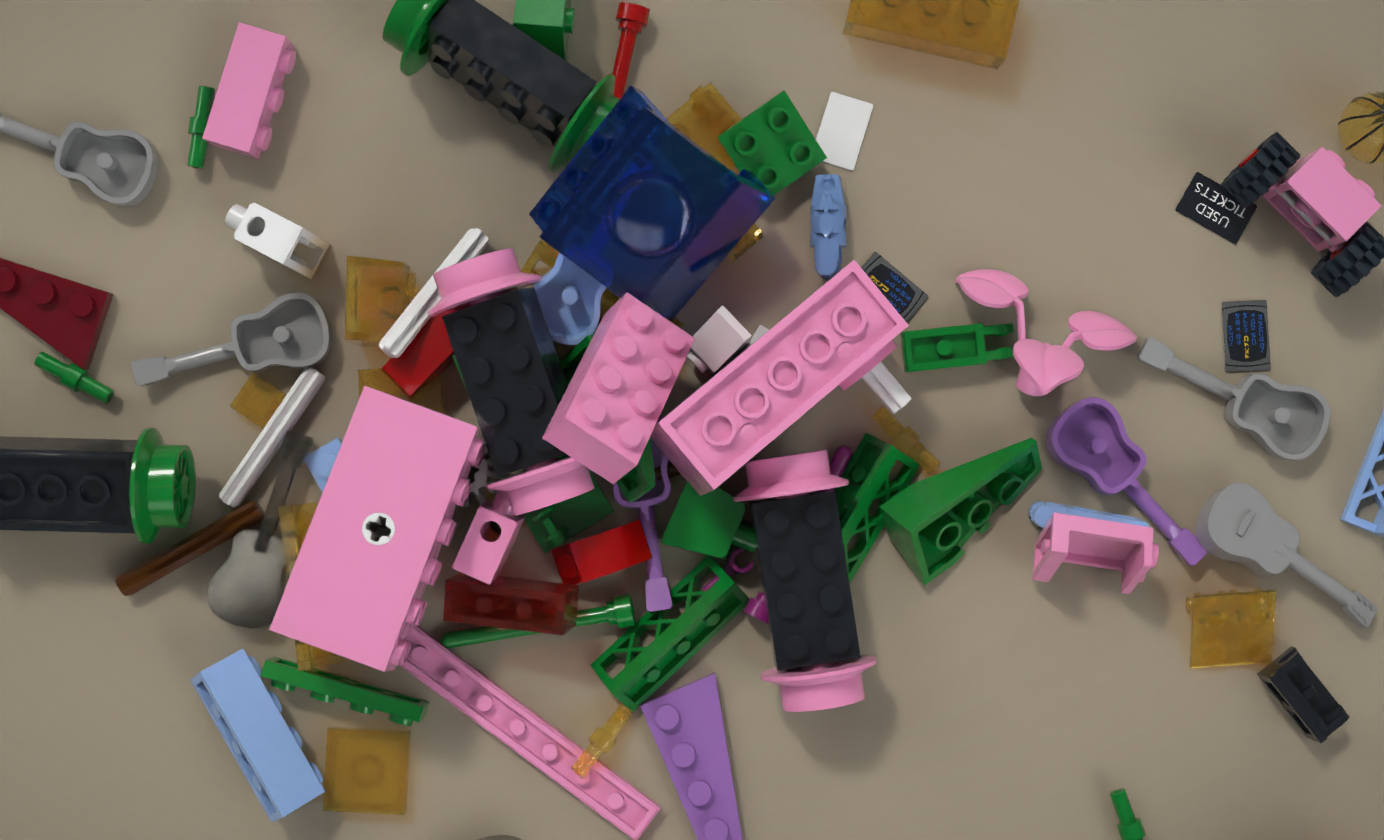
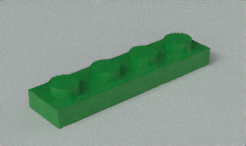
[261,656,429,726]

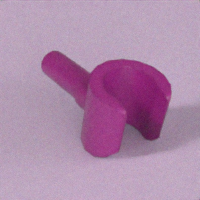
[702,548,754,591]

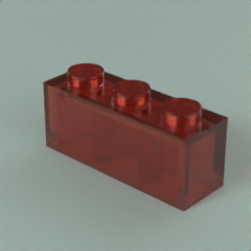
[443,572,579,636]

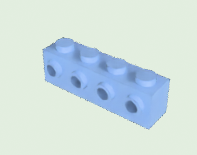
[190,649,325,823]

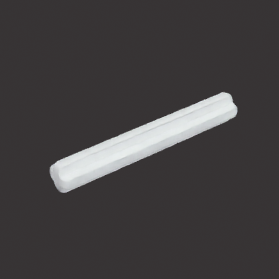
[379,228,489,358]
[219,367,325,508]

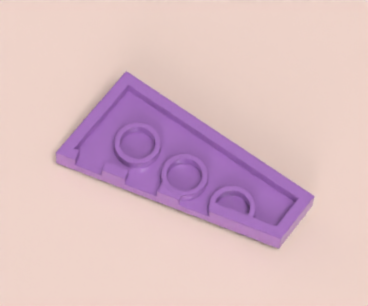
[640,672,743,840]

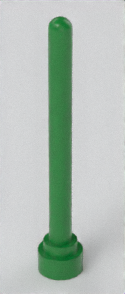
[441,594,636,648]

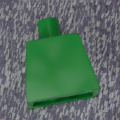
[660,481,756,559]

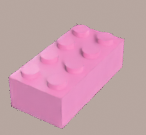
[542,292,695,484]

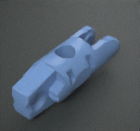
[810,174,846,280]

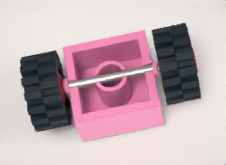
[1221,132,1384,297]

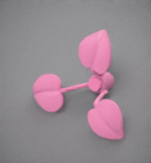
[954,269,1138,396]

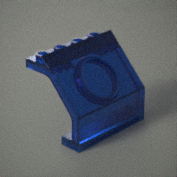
[529,86,775,320]

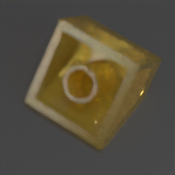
[345,256,416,346]

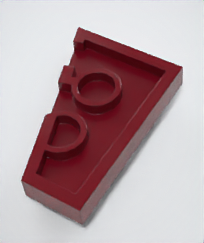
[0,258,114,370]

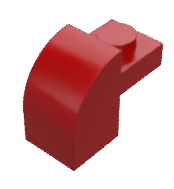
[551,519,653,588]

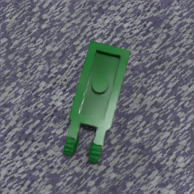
[900,323,1015,373]

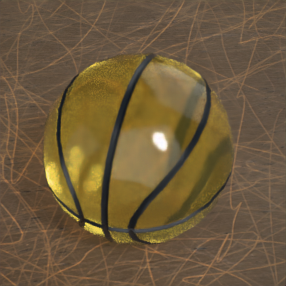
[1338,91,1384,164]

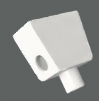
[225,202,330,279]

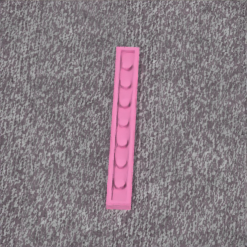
[400,625,661,840]

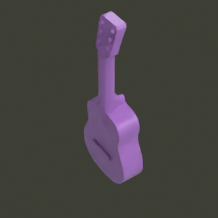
[1046,397,1208,566]
[613,415,673,612]

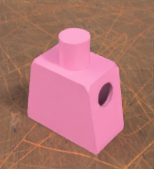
[452,491,525,585]

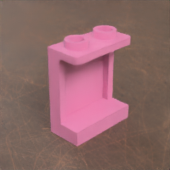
[1032,512,1159,594]

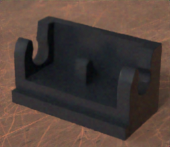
[1257,646,1350,743]

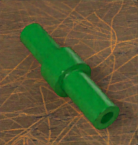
[187,86,215,169]
[34,352,115,404]
[1109,788,1146,840]

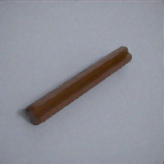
[115,501,265,596]

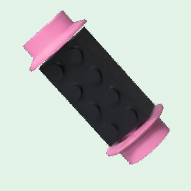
[428,248,595,516]
[733,449,877,712]

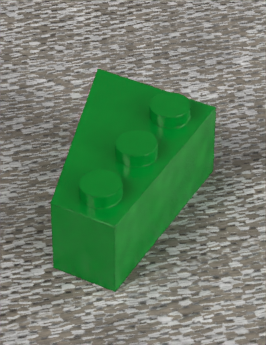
[513,0,575,61]

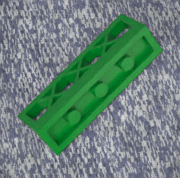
[834,433,920,584]
[590,555,750,712]

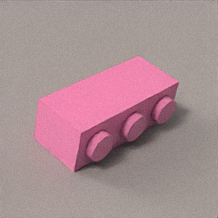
[202,22,296,160]

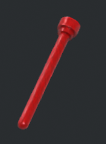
[588,2,650,196]

